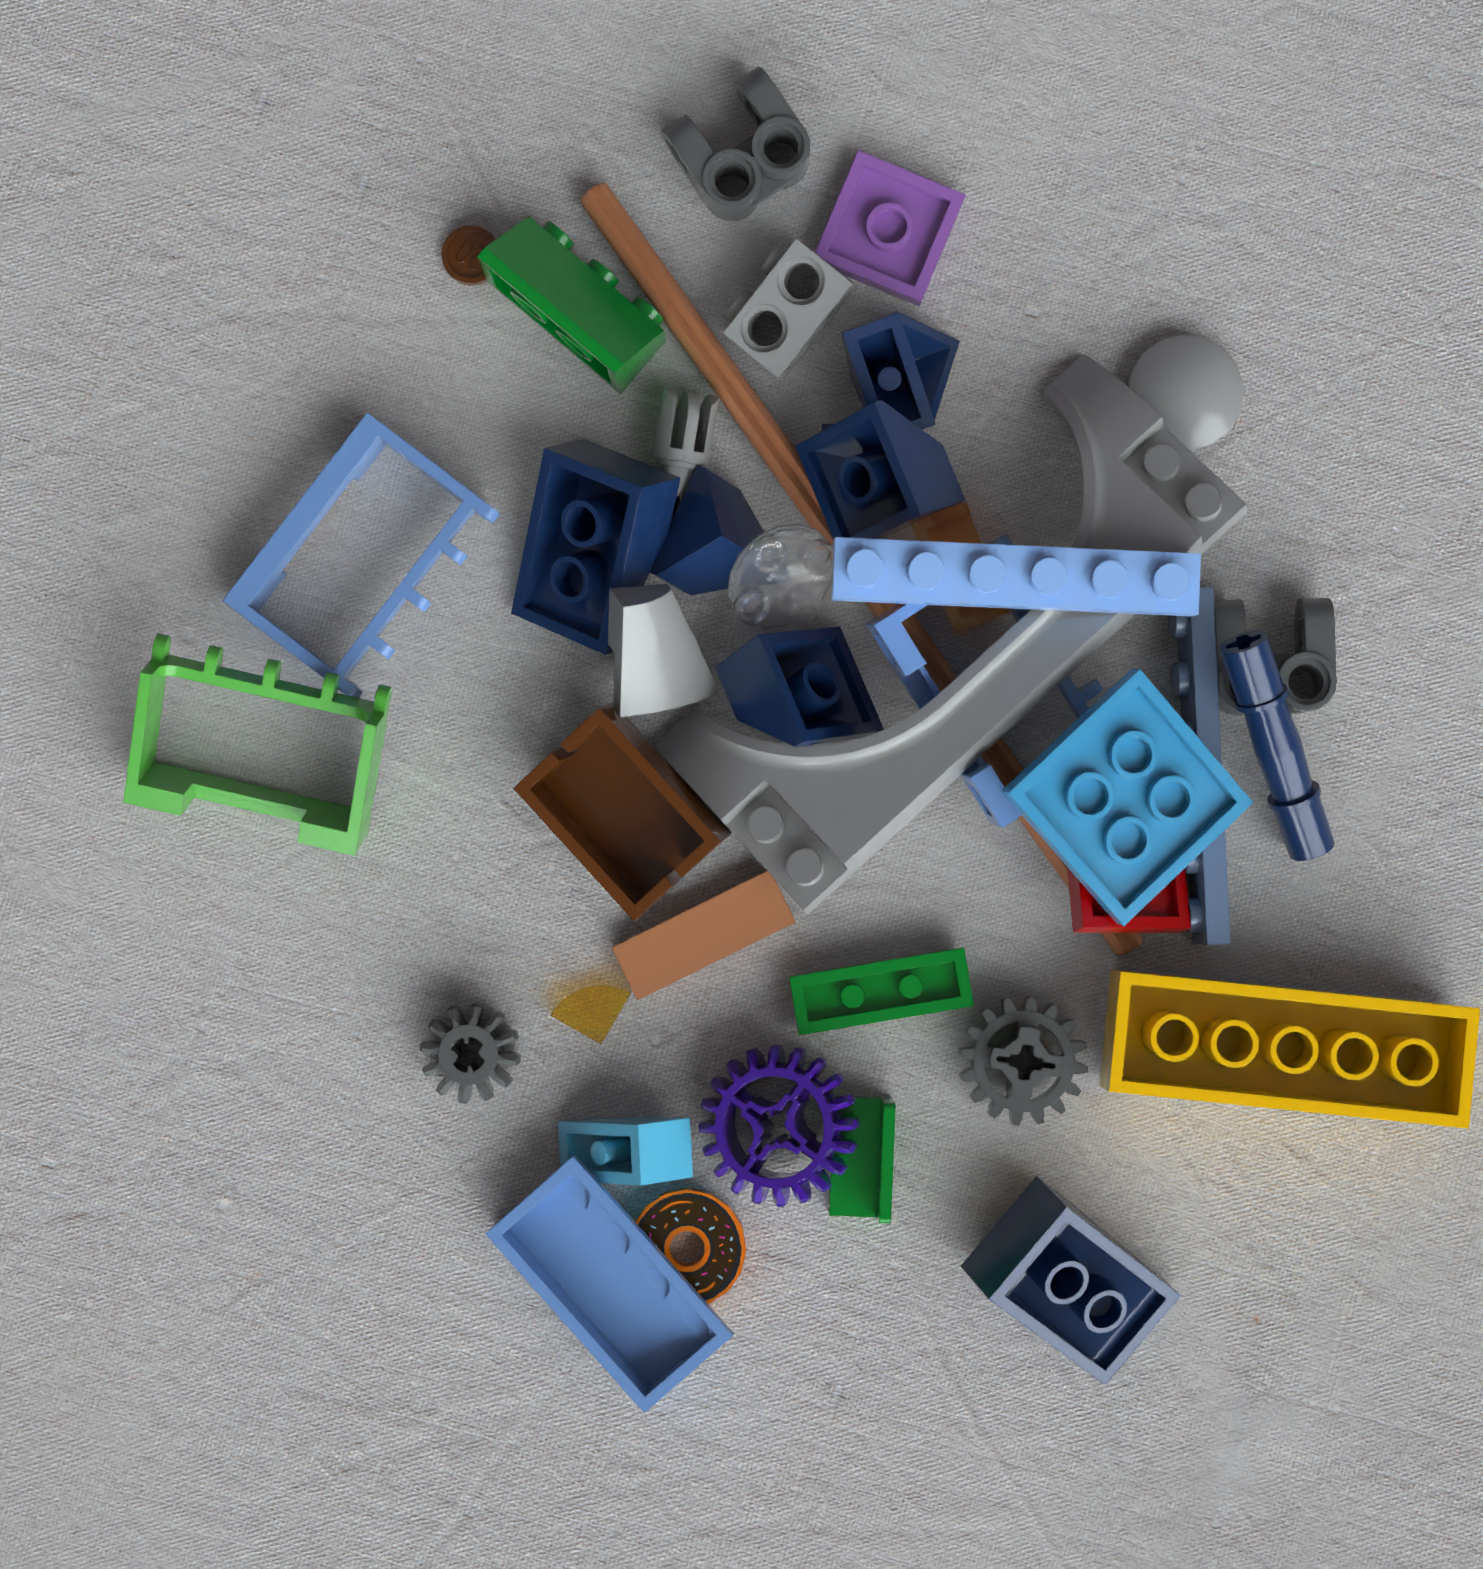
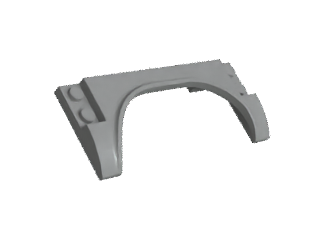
[653,354,1247,915]

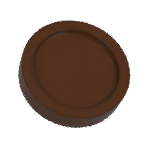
[442,226,496,286]

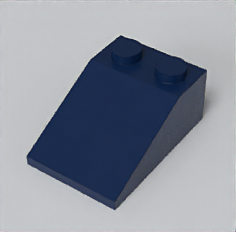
[511,439,681,655]
[961,1176,1181,1385]

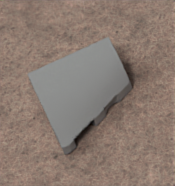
[608,584,718,717]

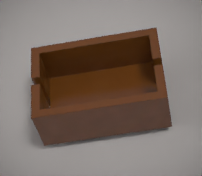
[513,702,732,921]

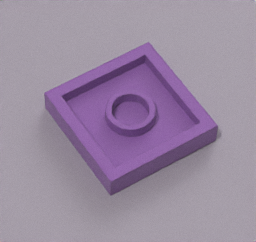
[815,150,966,306]

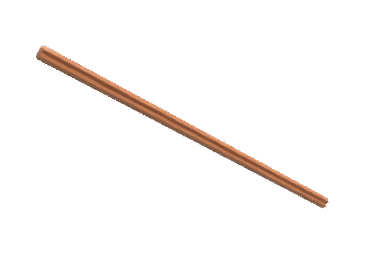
[581,182,1143,956]

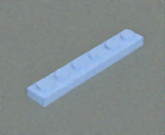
[831,537,1201,616]

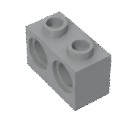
[723,238,857,379]

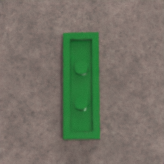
[789,947,974,1035]

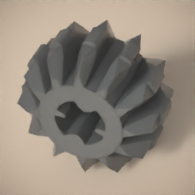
[420,1002,522,1104]

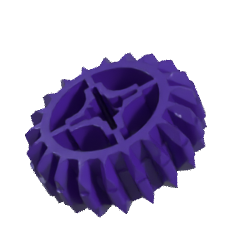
[698,1044,860,1207]

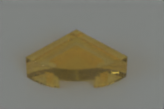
[551,985,631,1044]

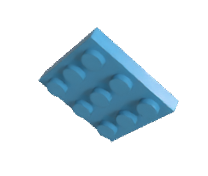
[1001,668,1253,926]

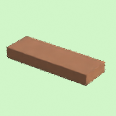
[611,871,796,1000]

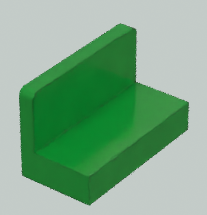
[829,1095,896,1223]

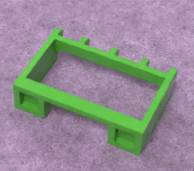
[123,633,392,856]

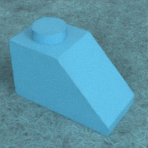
[558,1116,693,1186]

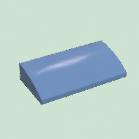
[486,1154,734,1413]

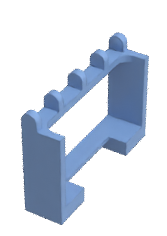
[222,412,500,698]
[865,534,1103,828]

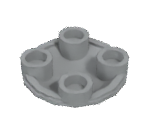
[1127,334,1244,450]

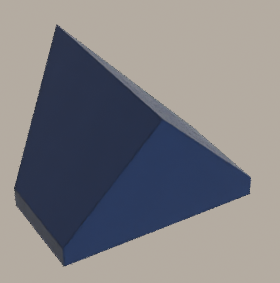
[841,311,960,430]
[650,465,790,595]

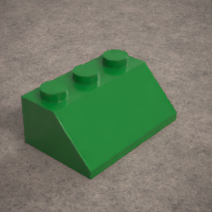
[477,216,666,394]

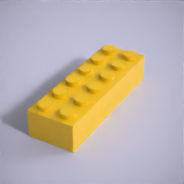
[1099,969,1480,1129]

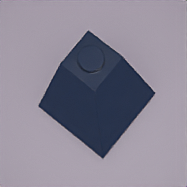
[795,400,965,539]
[715,627,884,747]

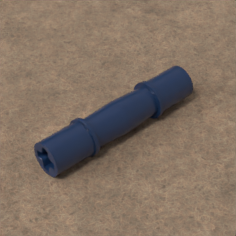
[1220,630,1335,861]

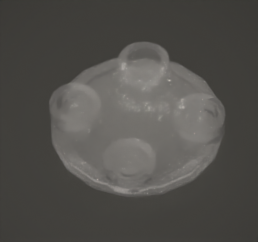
[727,524,833,629]

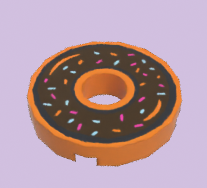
[635,1187,746,1304]

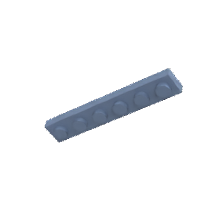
[1168,587,1231,945]

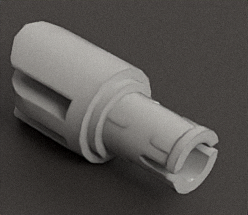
[651,387,719,520]

